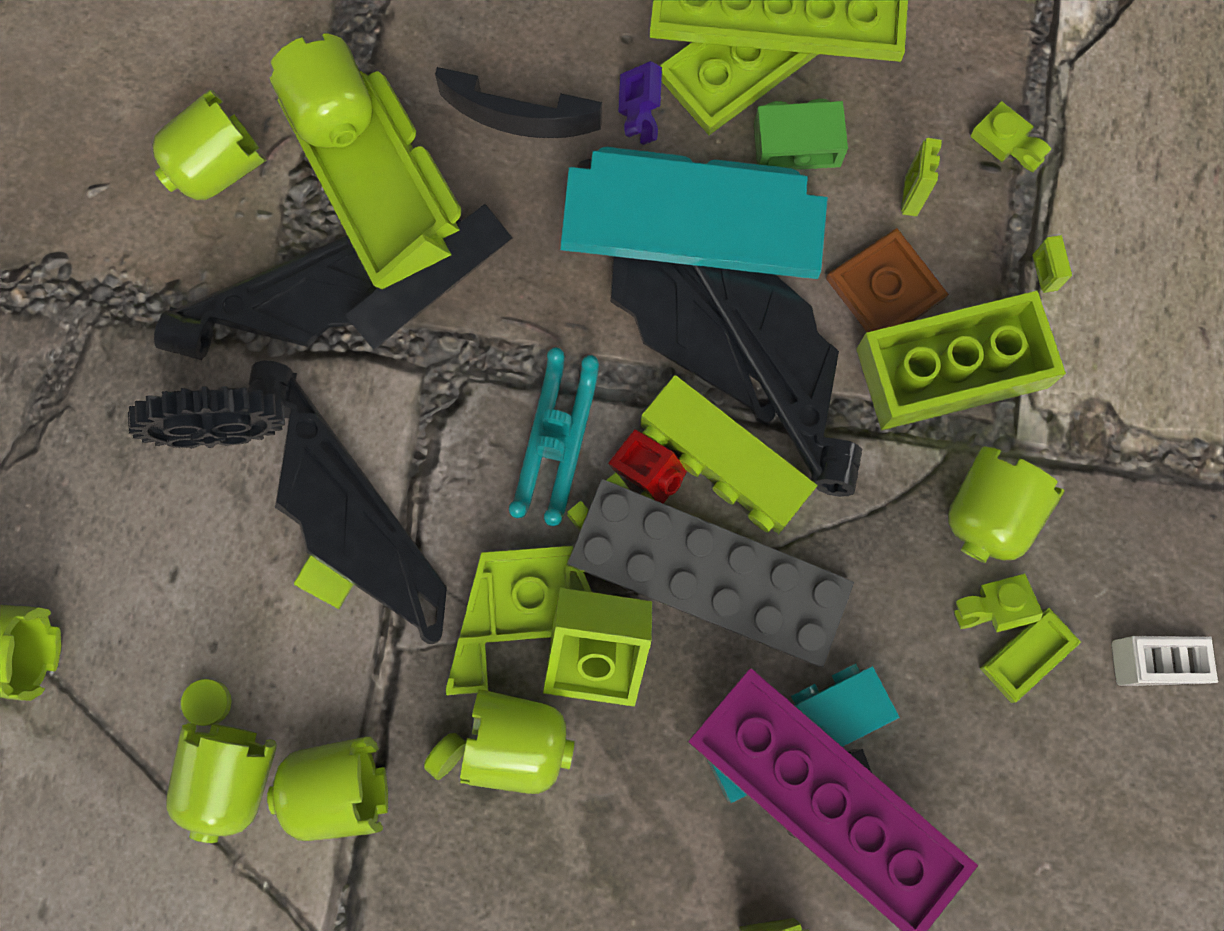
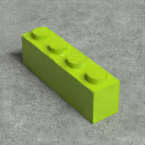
[641,375,818,535]

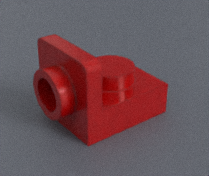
[608,429,687,504]

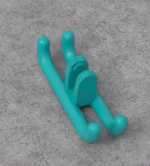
[508,347,599,526]

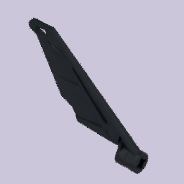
[577,159,776,424]
[154,219,462,360]
[693,265,863,497]
[247,360,447,645]

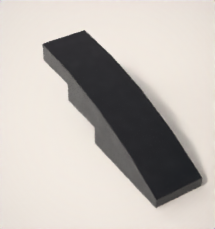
[345,204,513,350]

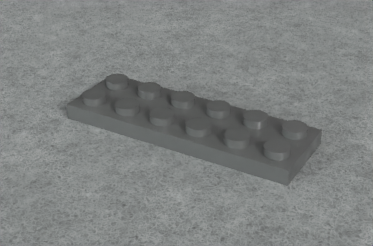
[567,479,854,667]

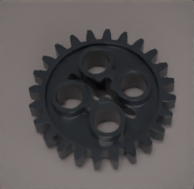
[128,386,285,449]

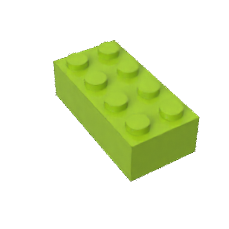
[856,290,1066,430]

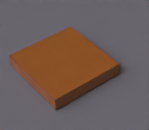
[826,228,949,332]

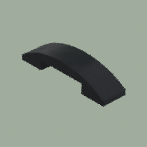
[435,67,602,138]

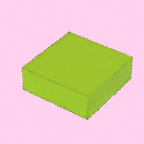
[1032,235,1073,293]

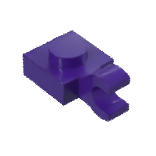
[618,61,662,145]

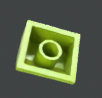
[543,588,652,707]

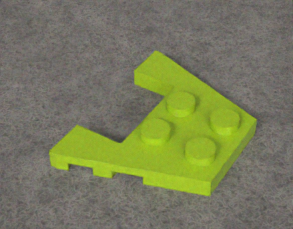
[446,546,592,695]

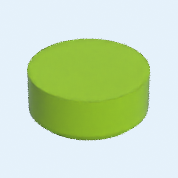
[181,679,232,726]
[424,732,466,780]

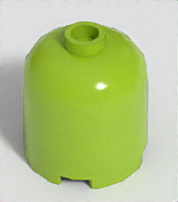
[269,33,373,148]
[152,90,267,200]
[948,446,1065,563]
[0,605,61,701]
[460,689,575,794]
[166,723,277,843]
[267,737,388,841]

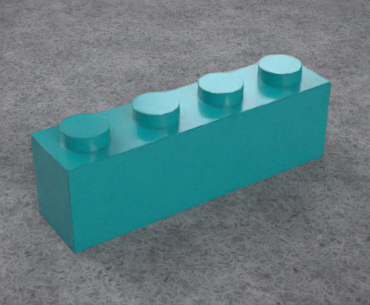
[707,663,900,803]

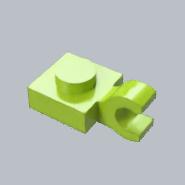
[970,101,1051,173]
[954,574,1043,633]

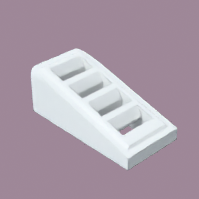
[1112,636,1218,686]

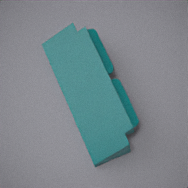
[560,147,828,279]

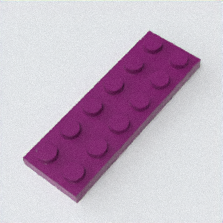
[687,668,979,931]

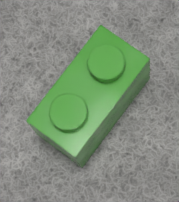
[753,99,848,170]

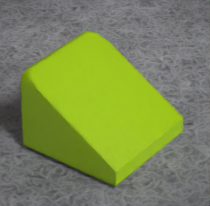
[294,555,354,609]

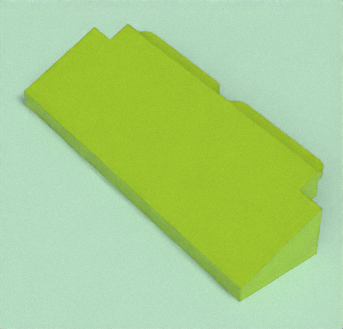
[277,71,461,289]

